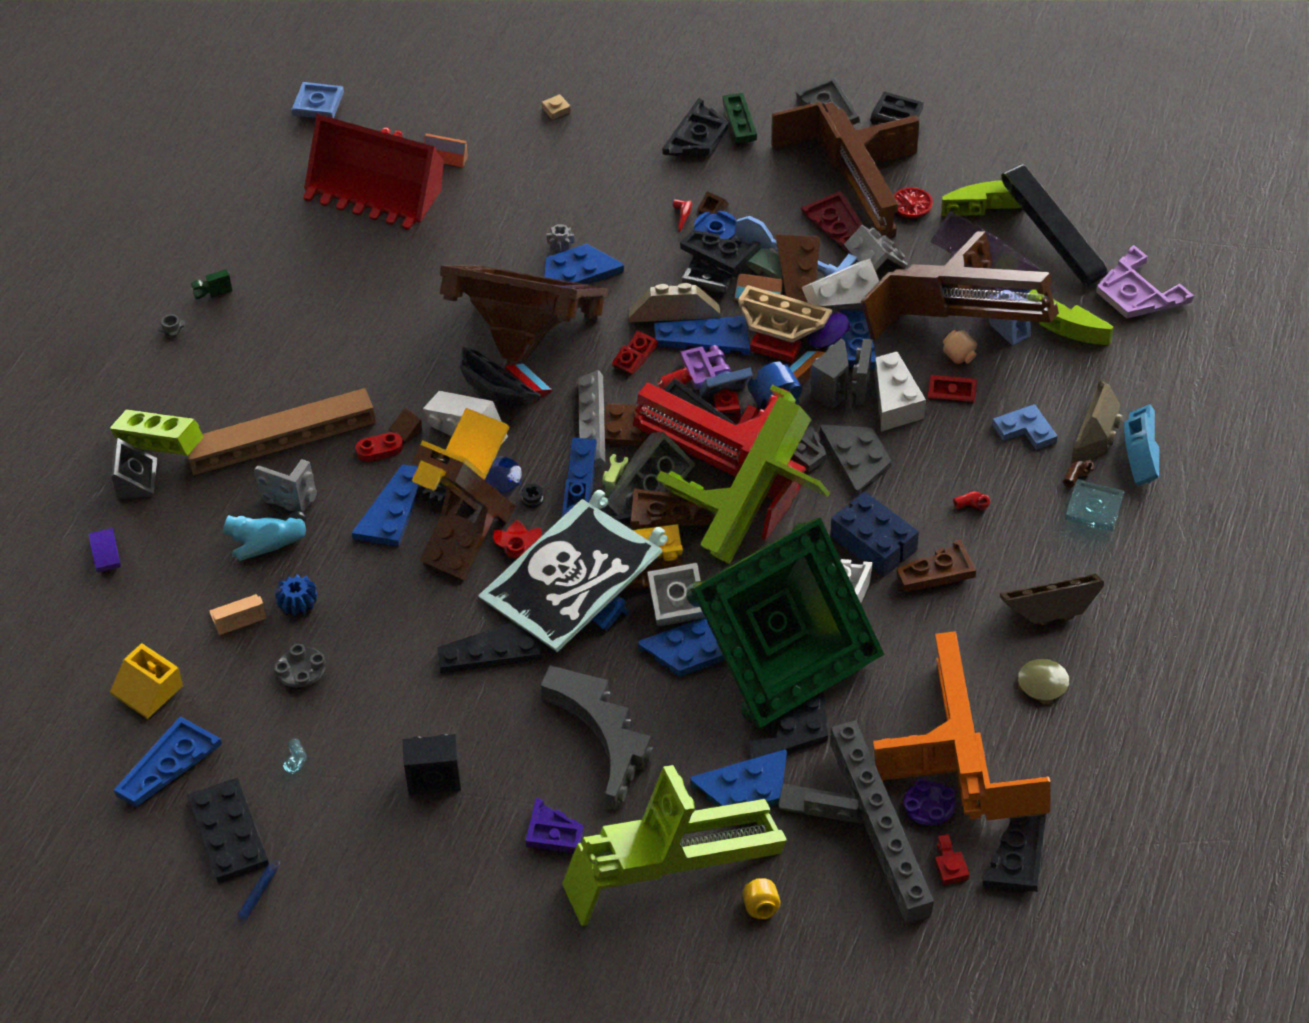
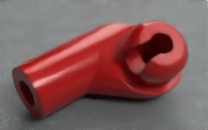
[953,491,991,510]

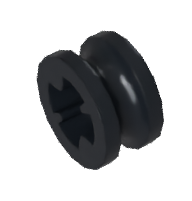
[521,484,544,508]

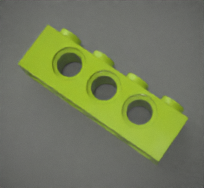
[110,410,204,456]

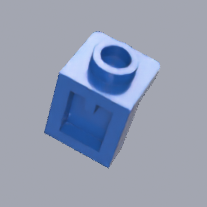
[592,595,630,631]

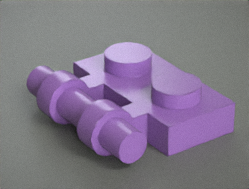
[681,345,732,390]

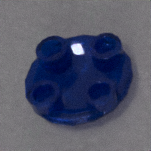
[485,456,522,494]

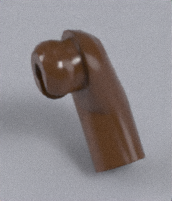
[1063,460,1095,488]

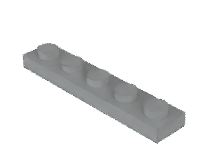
[578,370,606,467]

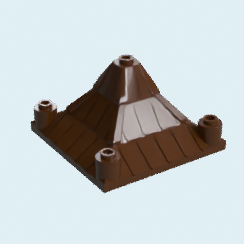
[439,265,609,364]

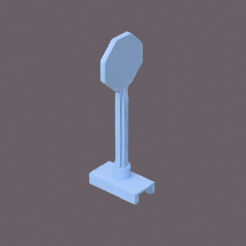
[735,216,857,277]

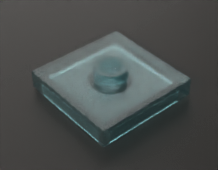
[1065,479,1125,532]

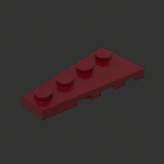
[801,191,864,255]

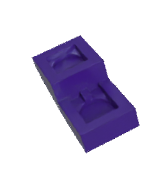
[89,528,121,573]

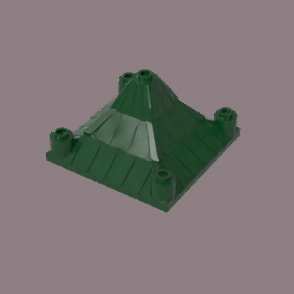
[686,517,885,728]

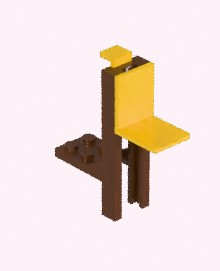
[412,408,516,580]

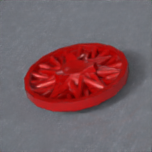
[894,187,933,218]

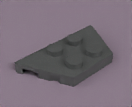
[820,425,892,496]

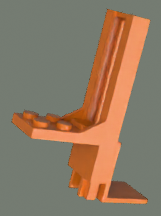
[873,631,1051,821]

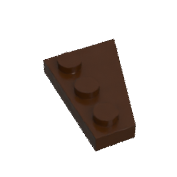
[897,539,976,592]

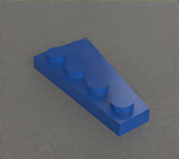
[654,316,750,355]
[352,464,420,547]

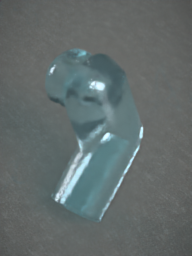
[283,739,307,774]

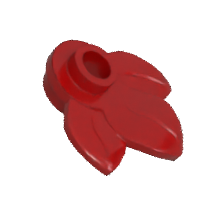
[493,520,542,559]

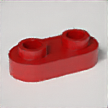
[356,432,403,462]

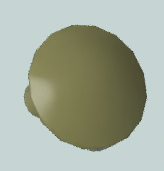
[1018,659,1069,705]

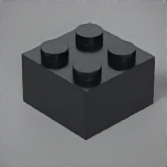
[403,734,461,795]

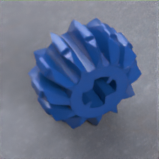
[275,573,318,616]

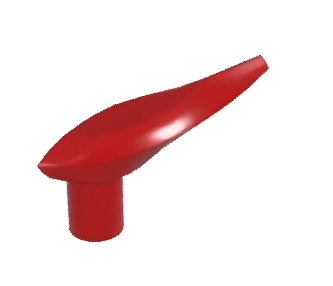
[673,200,692,232]

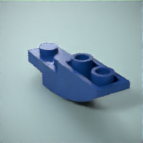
[562,438,597,517]

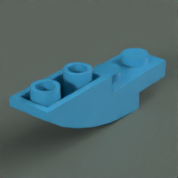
[1124,404,1159,486]

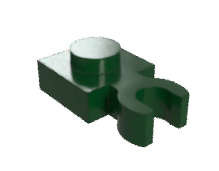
[191,269,233,299]

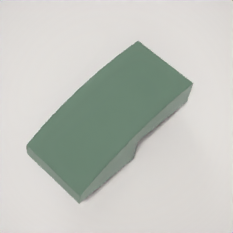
[745,247,783,280]

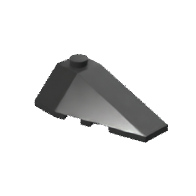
[607,432,696,516]

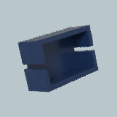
[830,491,919,577]

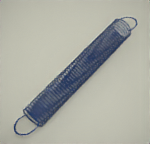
[235,860,280,924]

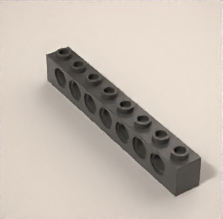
[830,720,934,924]

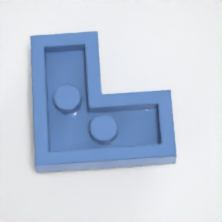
[992,404,1058,450]

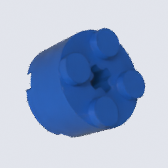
[747,362,802,410]

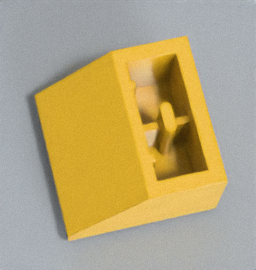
[110,643,183,719]

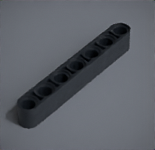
[1001,164,1108,286]

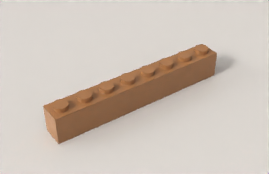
[187,388,376,475]

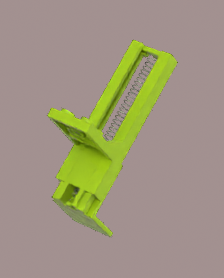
[563,765,787,926]

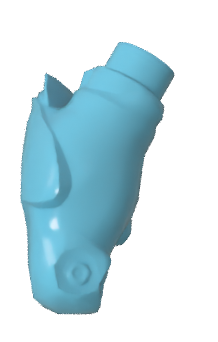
[223,515,306,561]

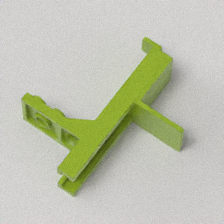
[656,385,830,564]

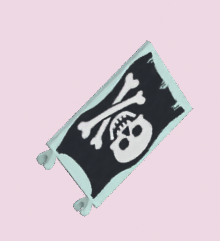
[478,490,668,652]

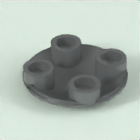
[275,644,326,687]

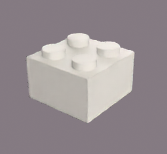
[647,563,705,627]

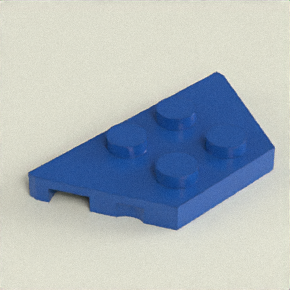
[545,244,624,285]
[638,617,725,677]
[690,749,787,807]

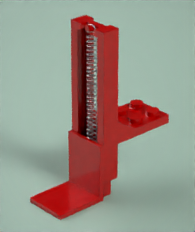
[633,382,806,541]

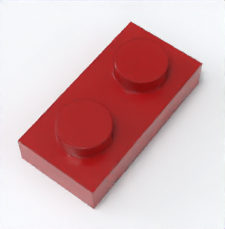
[750,332,801,363]

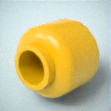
[742,878,781,919]

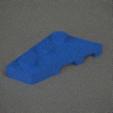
[837,309,876,369]

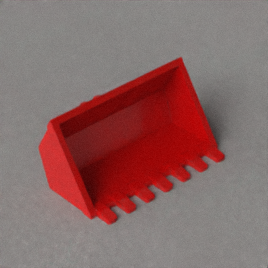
[303,114,444,230]

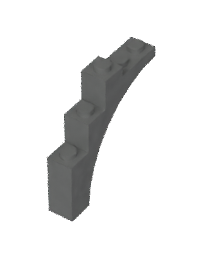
[541,666,654,811]

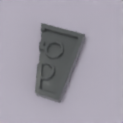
[796,77,860,125]

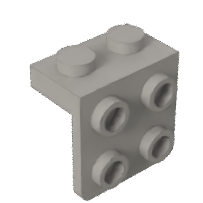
[844,225,907,271]
[254,459,317,512]

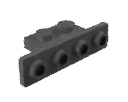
[779,784,863,824]

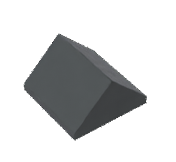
[111,438,157,499]

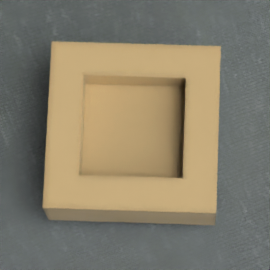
[542,94,571,120]

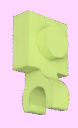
[602,454,628,497]

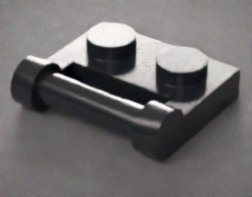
[870,92,924,124]

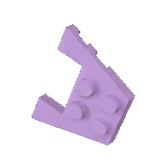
[1096,245,1194,318]

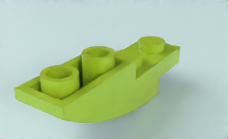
[941,181,1021,216]
[1028,290,1114,345]

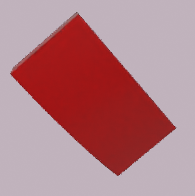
[612,331,658,375]

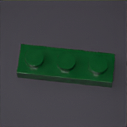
[722,93,757,144]

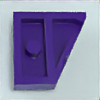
[526,798,584,853]

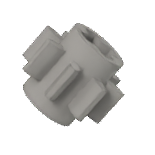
[546,224,575,252]

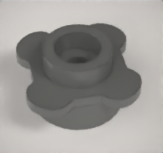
[158,314,185,336]

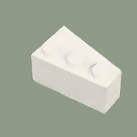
[802,259,879,307]
[874,352,926,431]
[423,391,508,445]

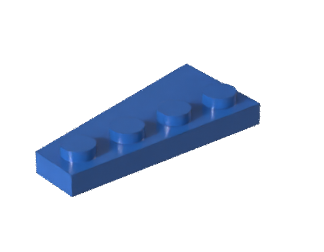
[114,716,222,807]

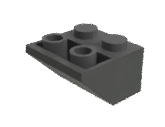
[810,339,849,410]

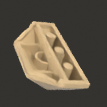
[738,285,832,342]

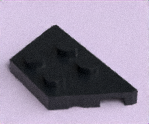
[662,98,728,155]

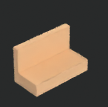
[209,594,267,635]

